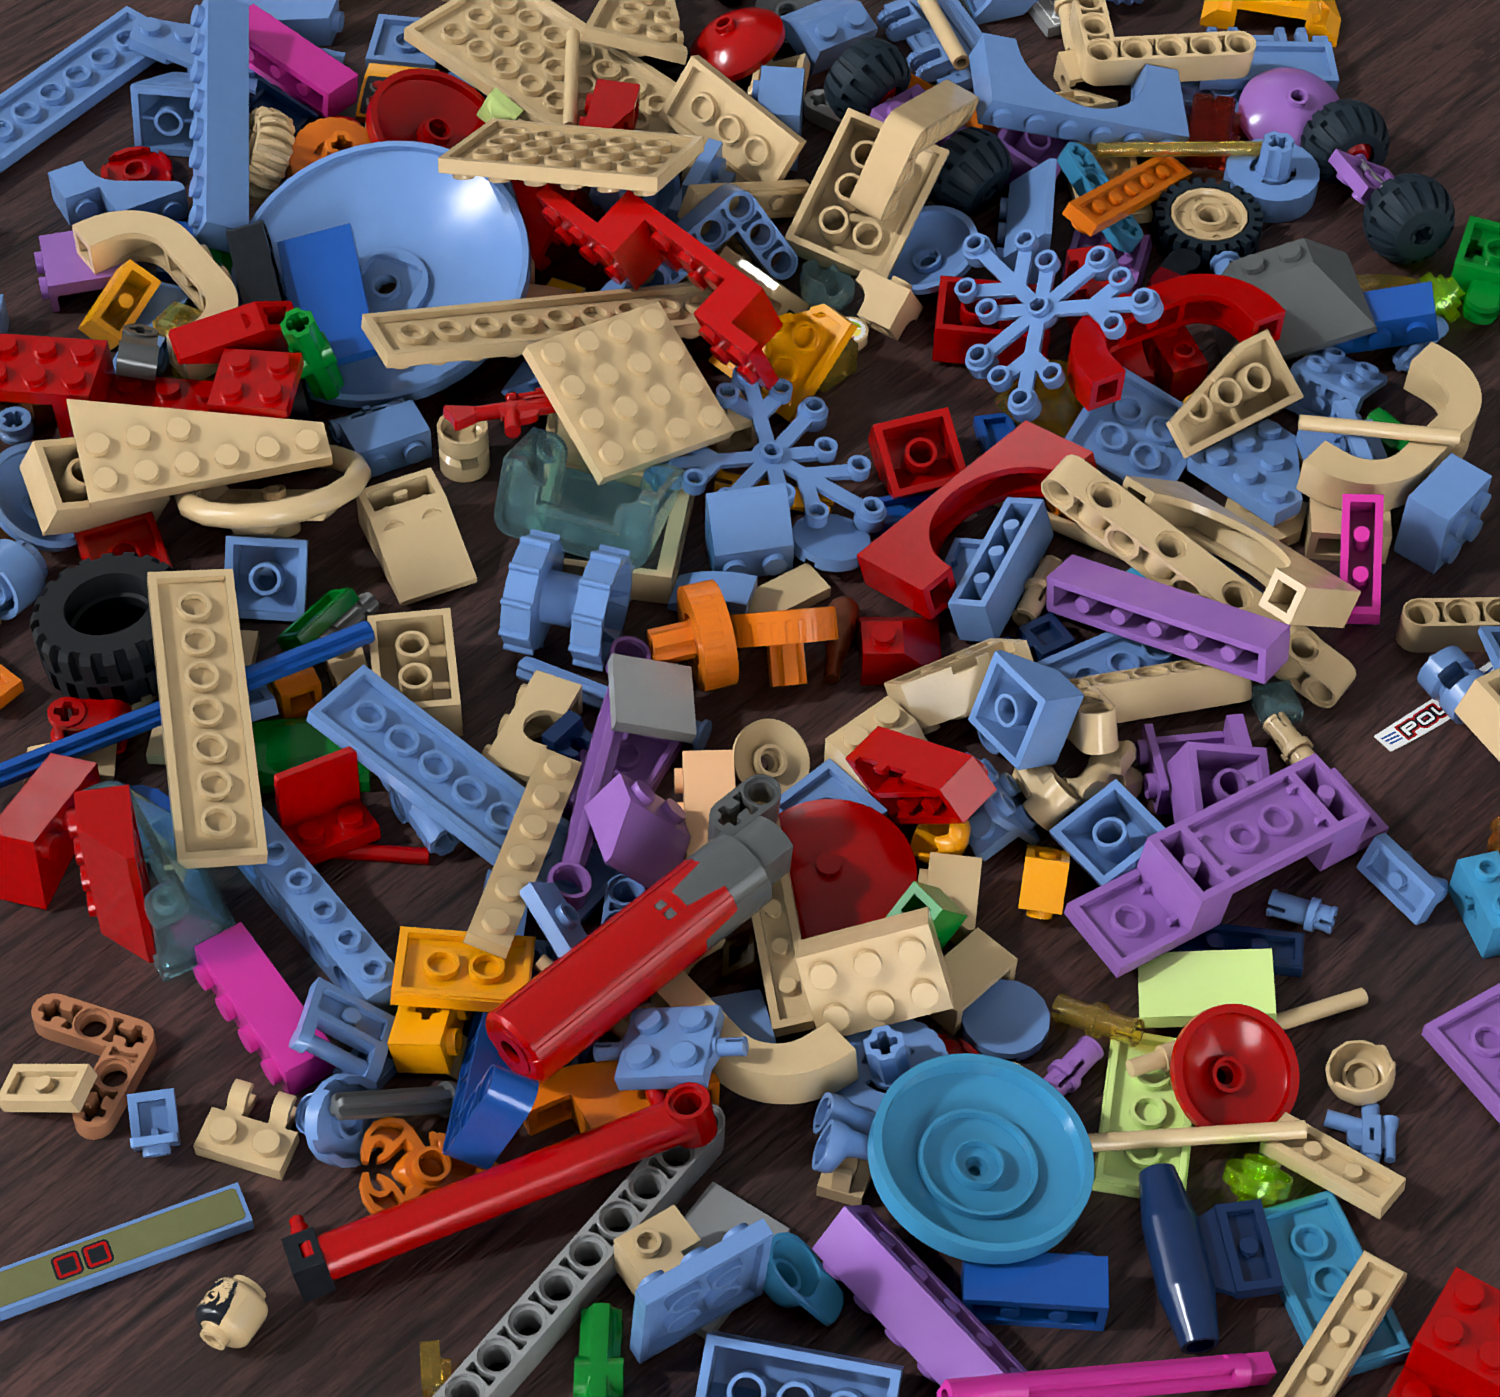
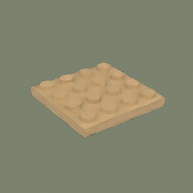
[522,301,735,486]

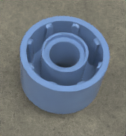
[0,539,48,620]

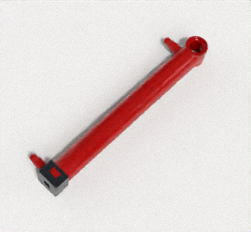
[281,1082,718,1303]

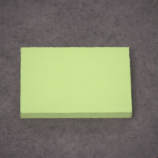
[1138,948,1277,1028]

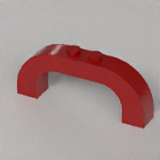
[1067,274,1286,412]

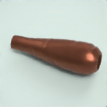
[823,596,860,684]

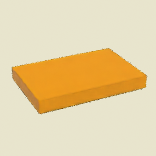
[390,926,536,1012]

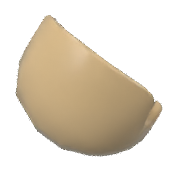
[1325,1040,1396,1106]

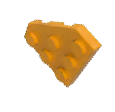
[709,304,858,423]

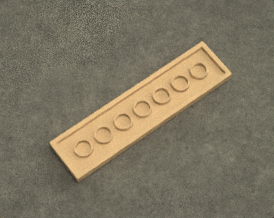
[147,569,268,870]

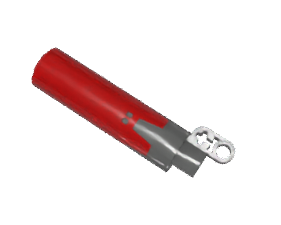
[486,774,793,1084]

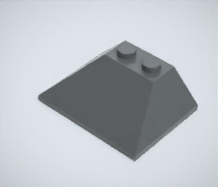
[1211,238,1377,361]

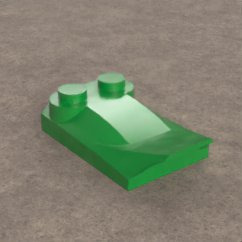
[252,717,371,794]

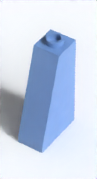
[235,0,344,46]

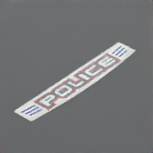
[1374,662,1494,752]

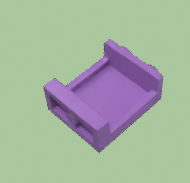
[34,230,137,312]
[1135,714,1252,815]

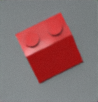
[868,407,966,500]

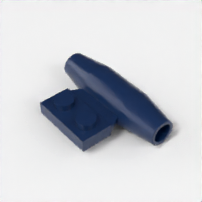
[1138,1163,1284,1354]

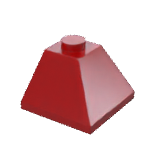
[857,617,942,685]

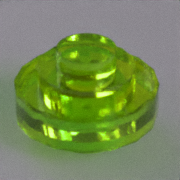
[1419,271,1465,324]
[1222,1153,1293,1209]

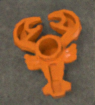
[359,1117,500,1214]

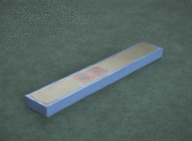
[0,1182,254,1321]

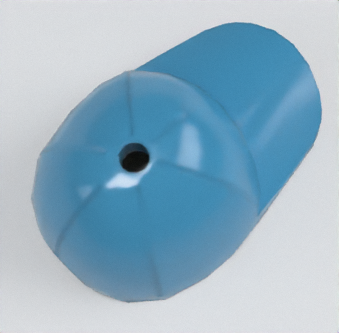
[763,1232,844,1326]

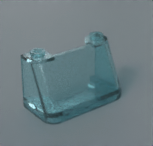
[494,427,685,569]
[81,780,236,982]

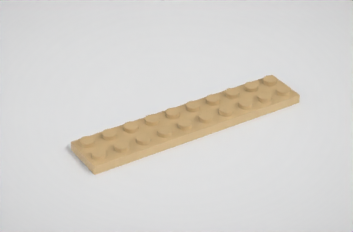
[361,282,713,369]

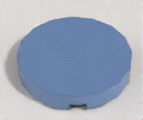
[792,514,871,572]
[961,979,1050,1062]

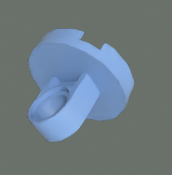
[295,1073,381,1168]

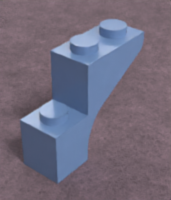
[48,161,189,226]

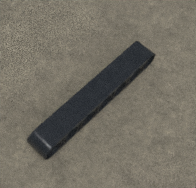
[226,220,315,421]

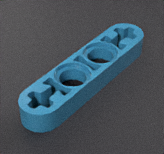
[1057,142,1143,253]

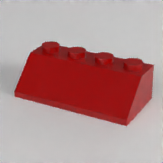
[67,784,158,963]

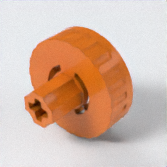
[286,117,371,179]
[646,579,739,692]
[730,606,839,687]

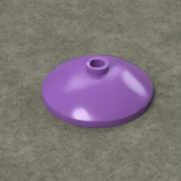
[1237,67,1340,147]

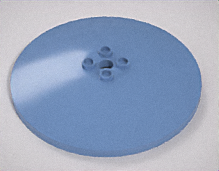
[231,141,532,408]

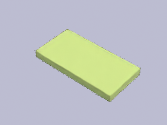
[1092,1028,1193,1198]

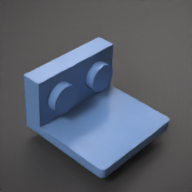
[1286,346,1388,417]

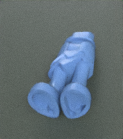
[812,1092,875,1174]

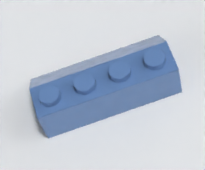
[695,1330,904,1397]

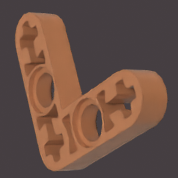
[31,993,157,1140]

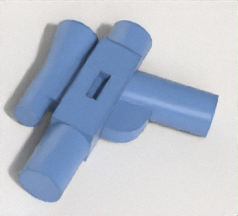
[1323,1103,1400,1164]

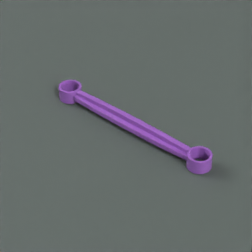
[546,636,651,911]

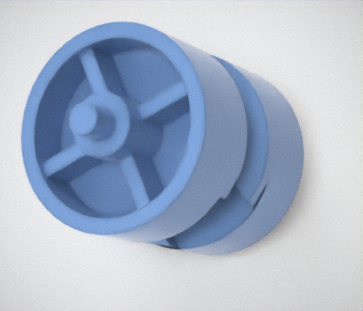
[1417,645,1485,725]

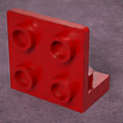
[273,746,381,866]

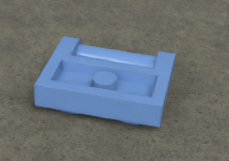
[289,977,395,1084]

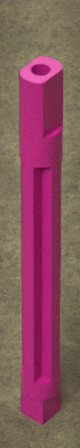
[937,1351,1277,1397]

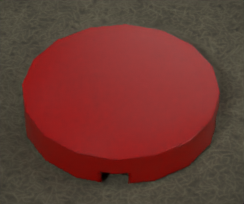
[100,146,175,181]

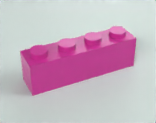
[249,4,358,118]
[193,922,336,1095]

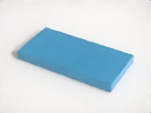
[1264,1190,1411,1377]

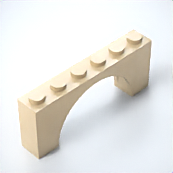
[1122,475,1361,628]

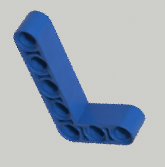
[442,1011,539,1170]

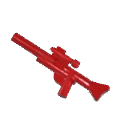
[443,387,556,438]

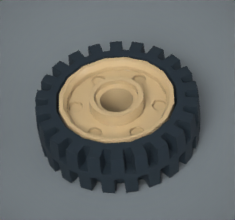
[1152,177,1263,274]

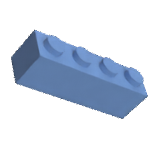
[948,497,1054,642]

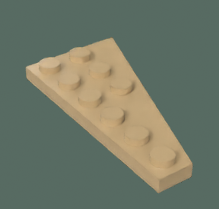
[582,0,688,65]
[66,399,332,511]

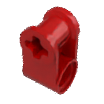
[47,697,132,755]

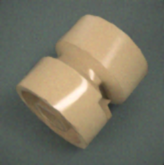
[437,415,490,483]

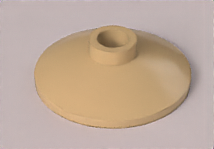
[732,719,810,794]

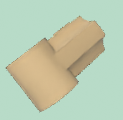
[1012,765,1080,831]

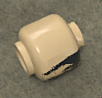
[195,1275,268,1350]

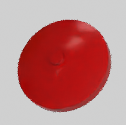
[366,68,486,149]
[751,799,917,939]

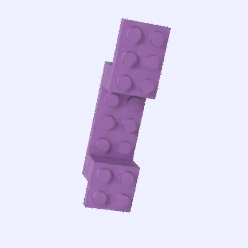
[1064,753,1389,978]

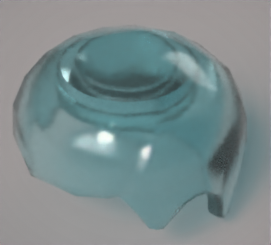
[799,259,856,310]

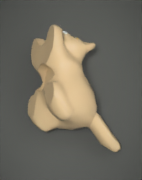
[1062,740,1143,810]

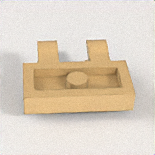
[193,1078,300,1180]

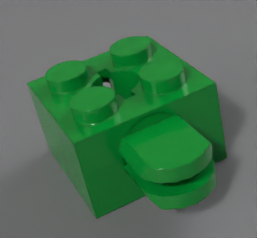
[1446,215,1500,325]

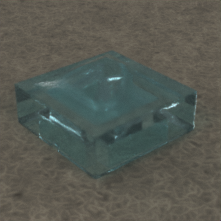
[1250,680,1304,727]

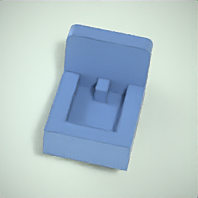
[127,1088,181,1158]

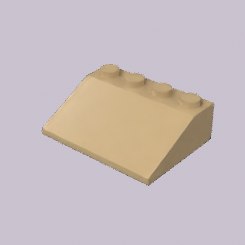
[784,107,950,279]

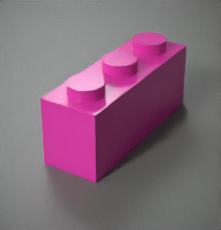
[1340,494,1384,625]

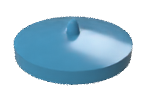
[867,1053,1095,1265]

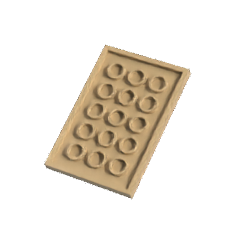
[438,118,704,197]

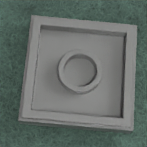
[607,653,697,743]

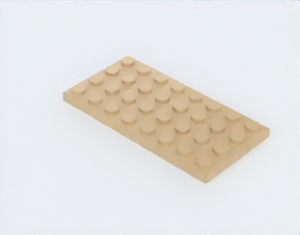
[404,0,679,134]

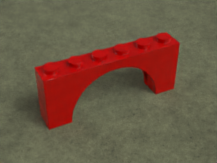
[857,420,1097,620]

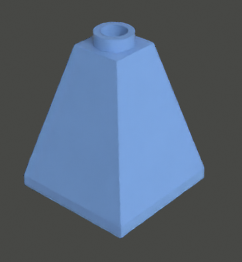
[130,72,194,157]

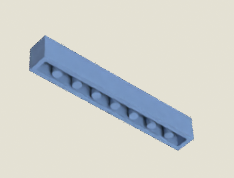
[188,0,249,253]

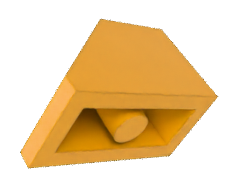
[1018,844,1070,920]

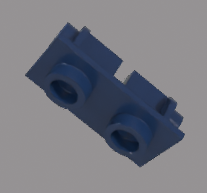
[249,77,319,138]

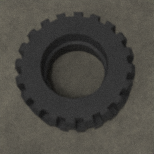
[30,552,176,705]

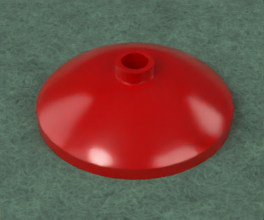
[689,7,786,82]
[1170,1004,1300,1127]

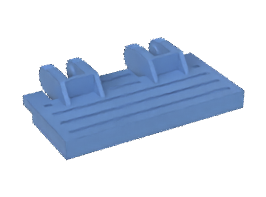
[876,0,983,90]
[1197,26,1339,91]

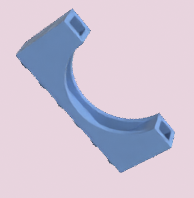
[969,33,1190,158]

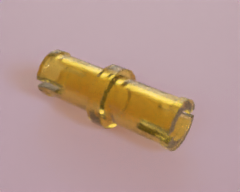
[1051,994,1145,1047]

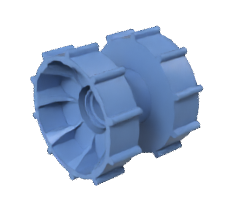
[498,529,634,672]

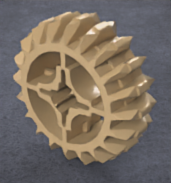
[249,106,295,206]

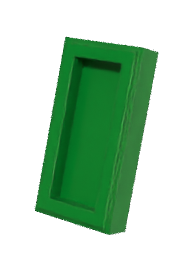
[276,588,360,652]

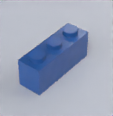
[1333,281,1439,354]
[960,1251,1109,1331]

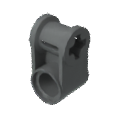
[115,324,159,381]

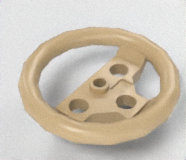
[174,444,371,537]

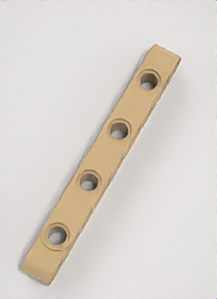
[1041,455,1356,708]

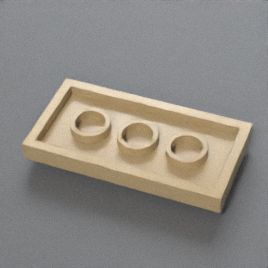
[658,55,806,182]

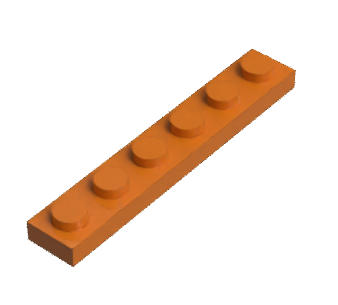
[1062,151,1193,237]

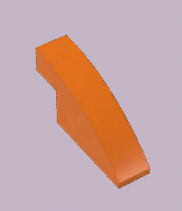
[523,1060,720,1136]

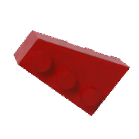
[845,726,997,824]
[0,753,104,910]

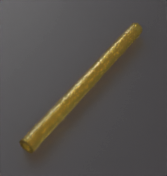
[1096,141,1263,157]

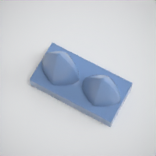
[1356,833,1448,925]

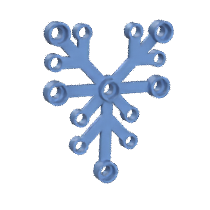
[954,229,1164,423]
[644,367,887,533]

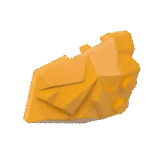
[1200,0,1341,47]

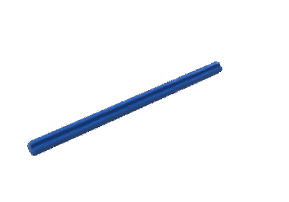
[0,621,375,788]

